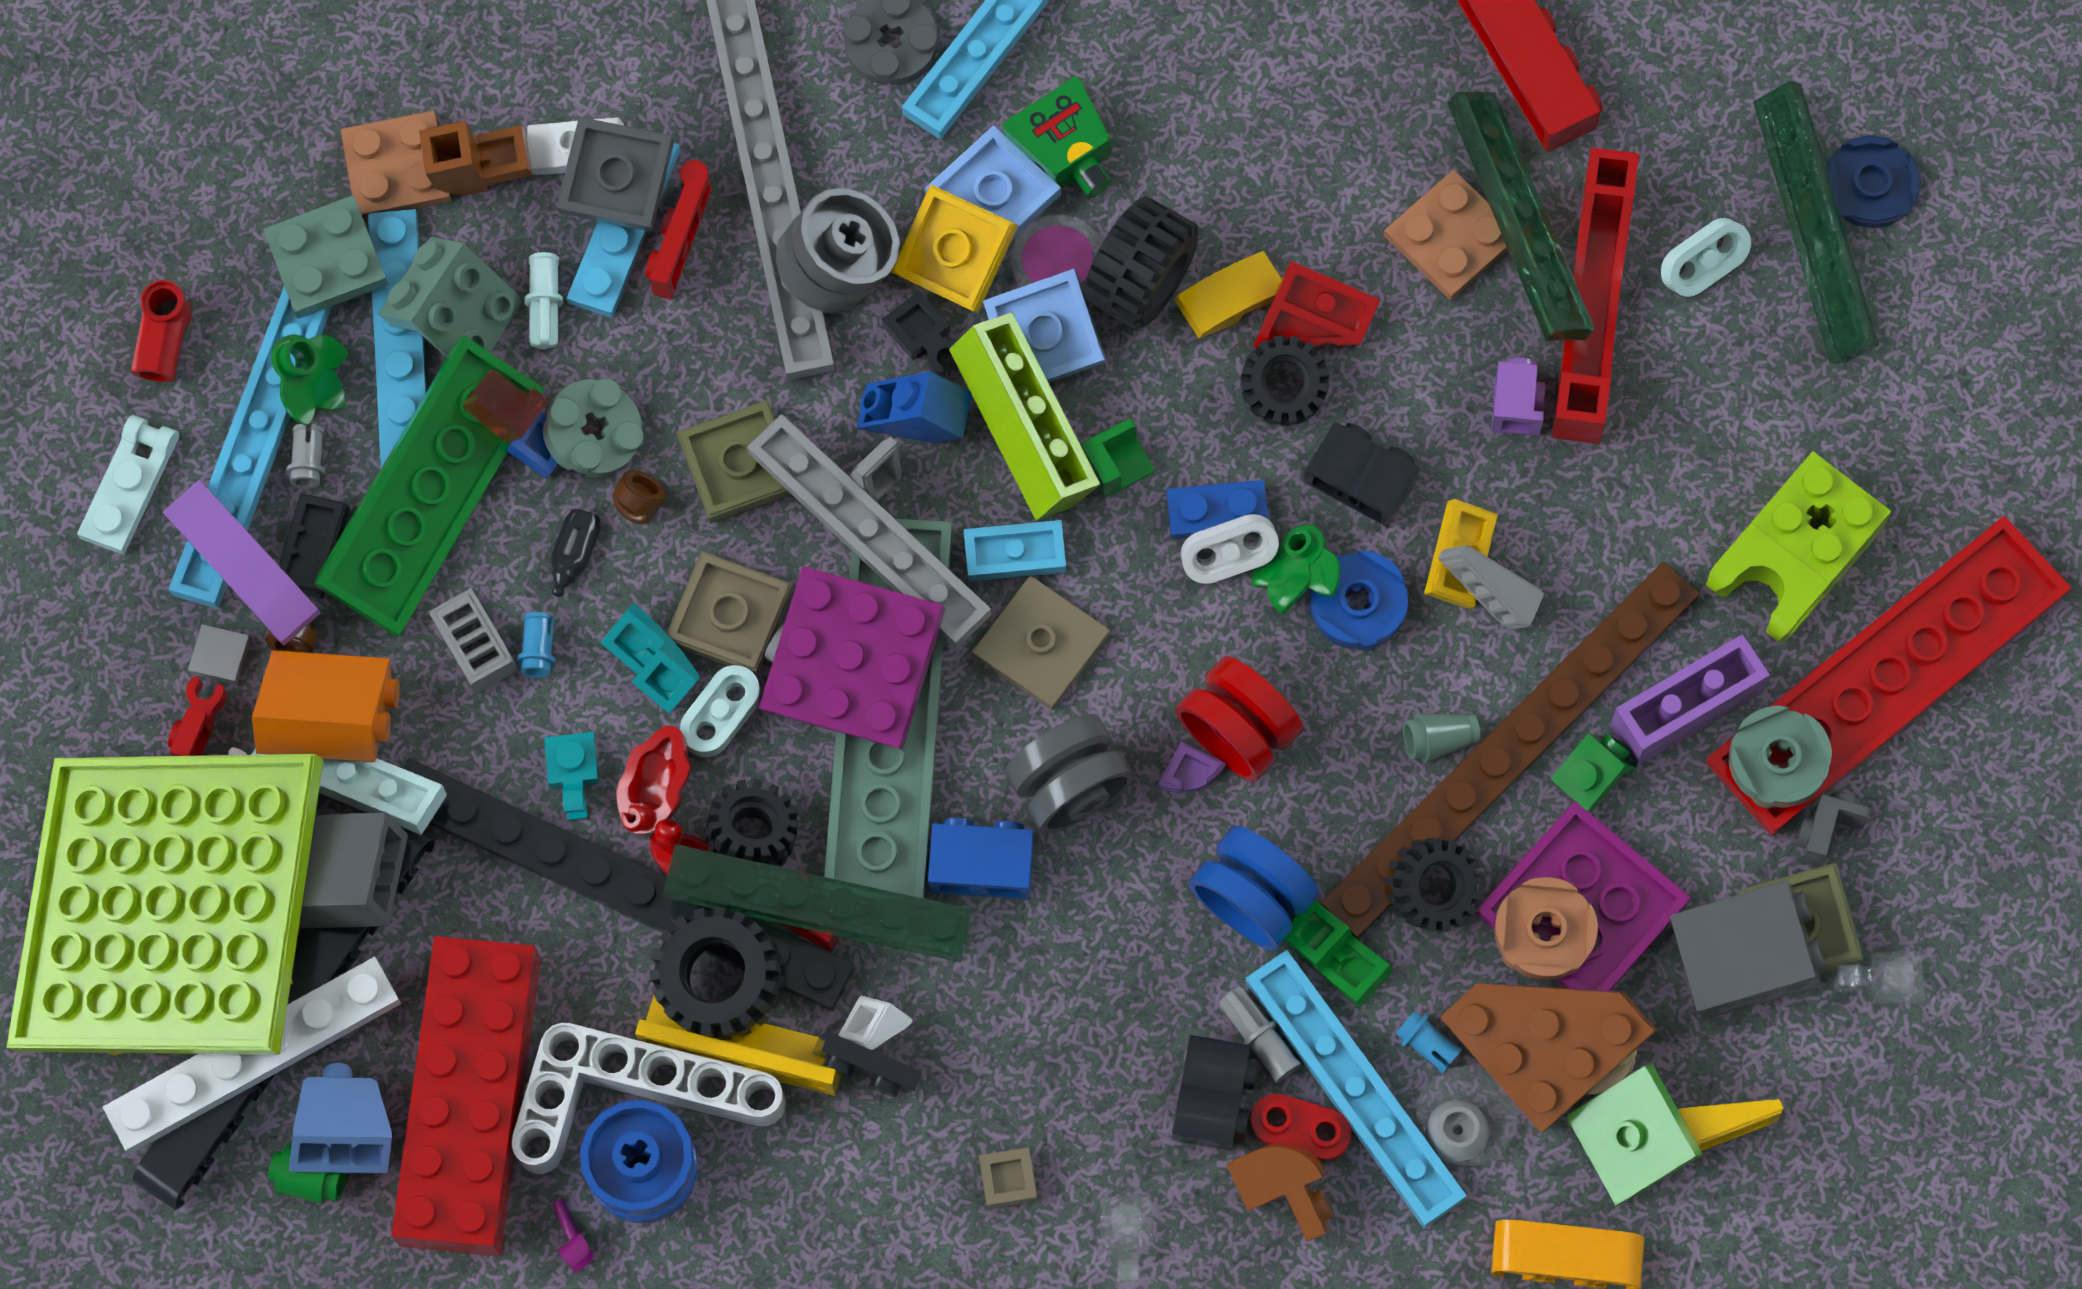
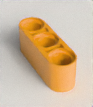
[1491,1220,1645,1289]

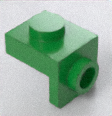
[1550,733,1637,812]

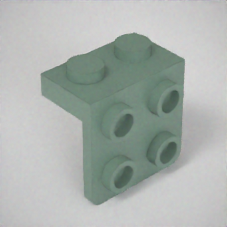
[378,237,521,358]

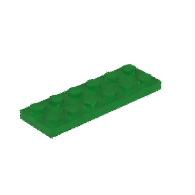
[312,335,545,637]

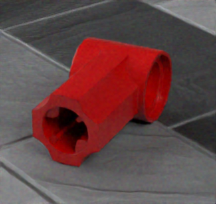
[131,280,192,383]

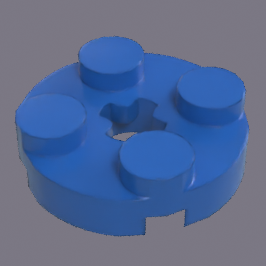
[1310,551,1408,650]

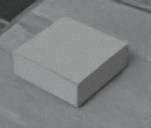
[188,625,251,685]

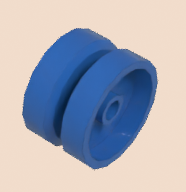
[1189,826,1320,951]
[580,1099,699,1224]

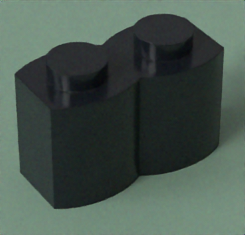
[1303,422,1420,528]
[1172,1035,1259,1151]

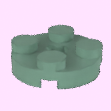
[543,378,643,478]
[1729,706,1832,808]

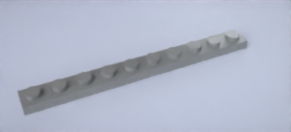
[706,0,835,381]

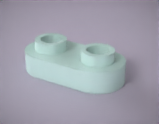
[1661,218,1751,297]
[680,665,761,757]

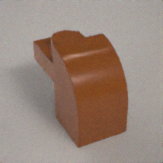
[419,120,533,196]
[1226,1143,1333,1241]

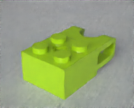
[1706,451,1891,644]

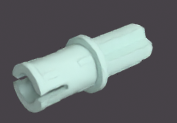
[525,252,563,350]

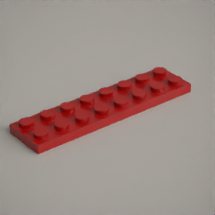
[1705,516,2072,837]

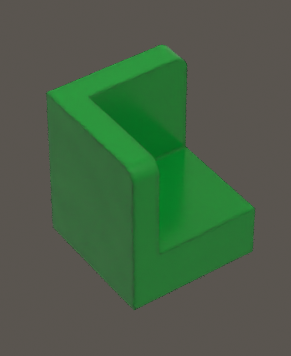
[1080,418,1154,499]

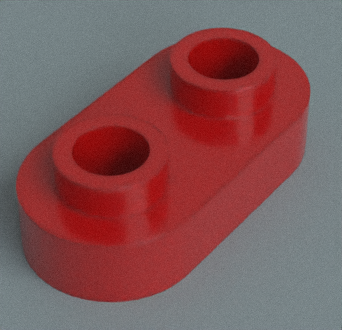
[1251,1094,1351,1162]

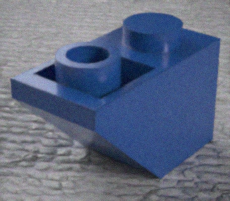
[856,371,972,443]

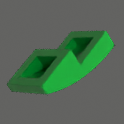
[1283,901,1393,1009]

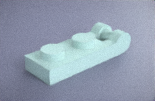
[77,415,179,555]

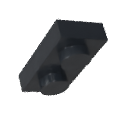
[812,1032,922,1097]

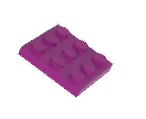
[759,566,946,751]
[1475,801,1691,991]

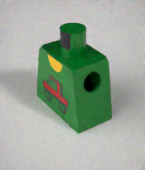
[1002,75,1112,198]

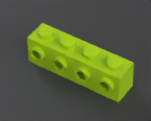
[949,312,1100,521]

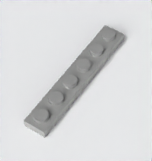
[747,414,992,649]

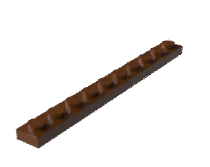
[1320,561,1699,939]

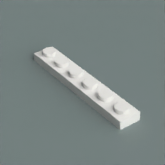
[103,957,401,1155]

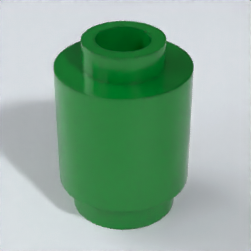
[268,1143,348,1204]

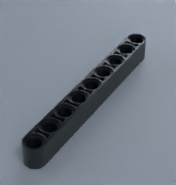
[132,826,435,1210]

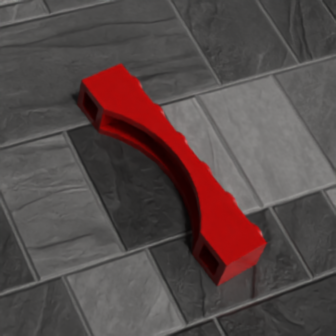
[1551,147,1639,444]

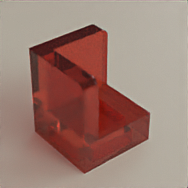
[461,370,549,443]

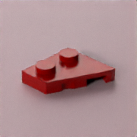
[1253,260,1380,348]

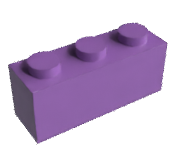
[1610,634,1770,766]

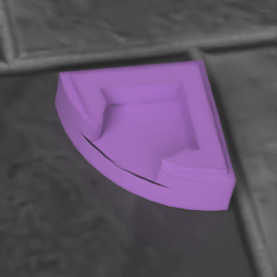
[1158,741,1226,792]

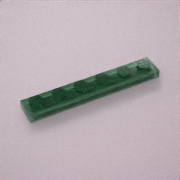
[1753,81,1879,364]
[1447,92,1595,341]
[663,844,972,963]

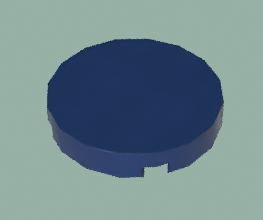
[1823,135,1921,228]

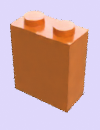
[252,650,400,762]

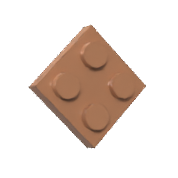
[340,110,452,220]
[1384,169,1521,301]

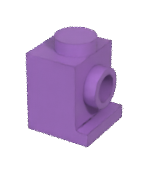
[1491,358,1545,436]

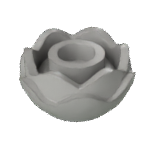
[1425,1100,1490,1163]

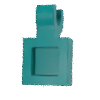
[544,732,599,821]

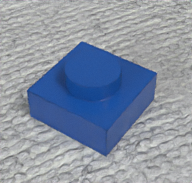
[506,408,558,479]

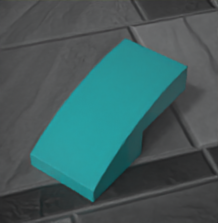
[600,603,700,714]

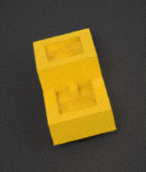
[1174,251,1282,339]

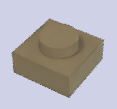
[979,1147,1038,1209]

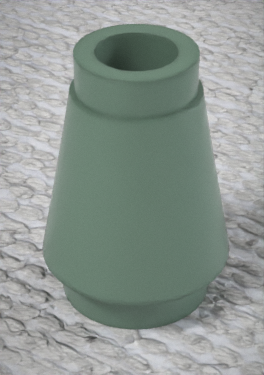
[1403,713,1480,763]

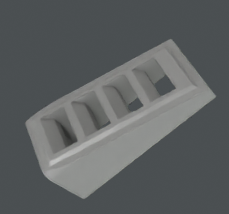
[848,436,902,502]
[1438,545,1545,630]
[428,588,519,695]

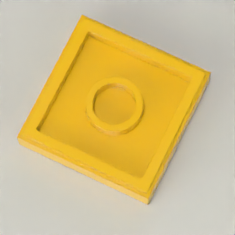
[890,184,1019,313]

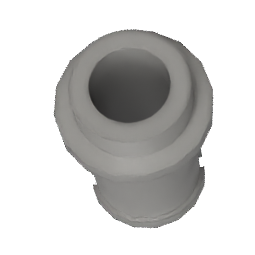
[286,424,326,489]

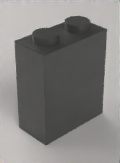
[299,812,408,929]
[1670,880,1827,1019]

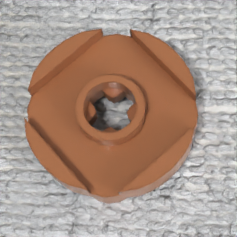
[1494,877,1598,981]

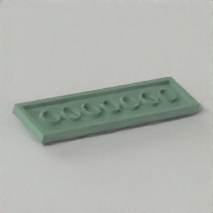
[823,519,953,907]

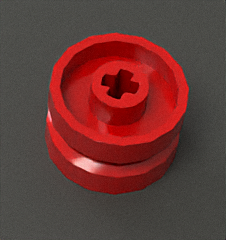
[1175,655,1304,783]

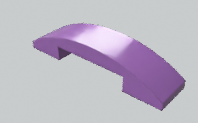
[162,480,321,646]

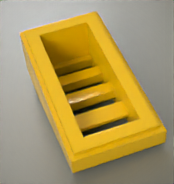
[1678,1099,1784,1151]

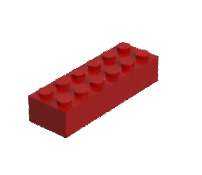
[391,936,541,1256]

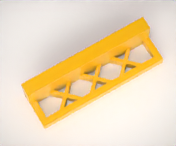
[635,995,841,1096]

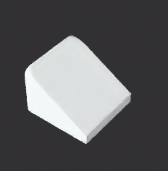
[838,996,913,1050]

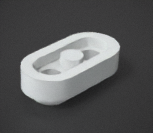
[1181,514,1279,584]

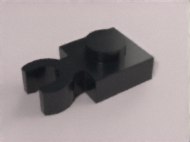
[882,290,956,378]

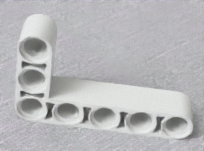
[512,1023,786,1174]

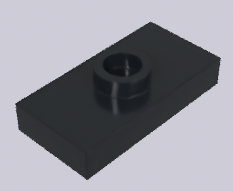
[279,493,350,599]

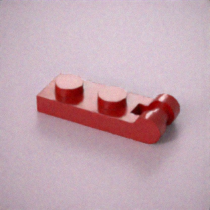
[645,160,712,300]

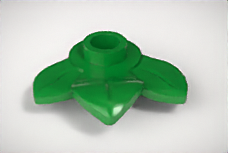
[271,334,348,425]
[1251,524,1341,615]

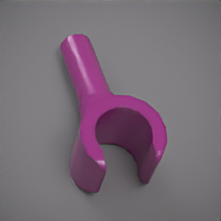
[552,1199,593,1273]

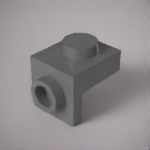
[1796,793,1870,867]

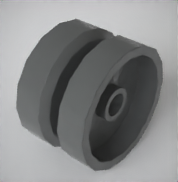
[775,188,900,313]
[1005,714,1134,834]

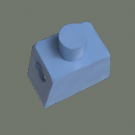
[289,1063,392,1173]

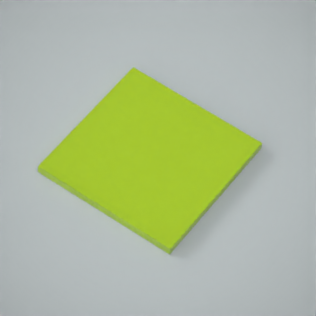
[6,754,324,1055]

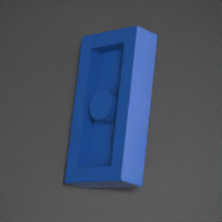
[1166,480,1268,539]

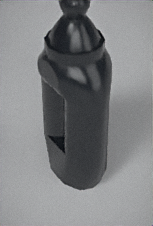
[551,509,600,597]

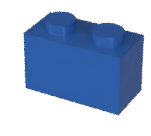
[928,818,1034,900]

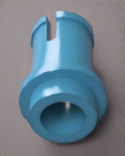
[516,612,556,678]
[1396,1011,1463,1074]

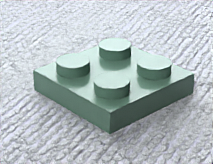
[263,195,389,319]

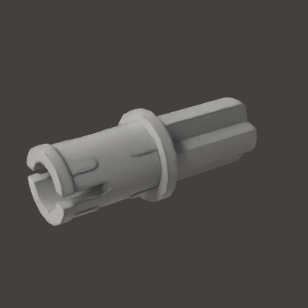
[1219,987,1302,1083]

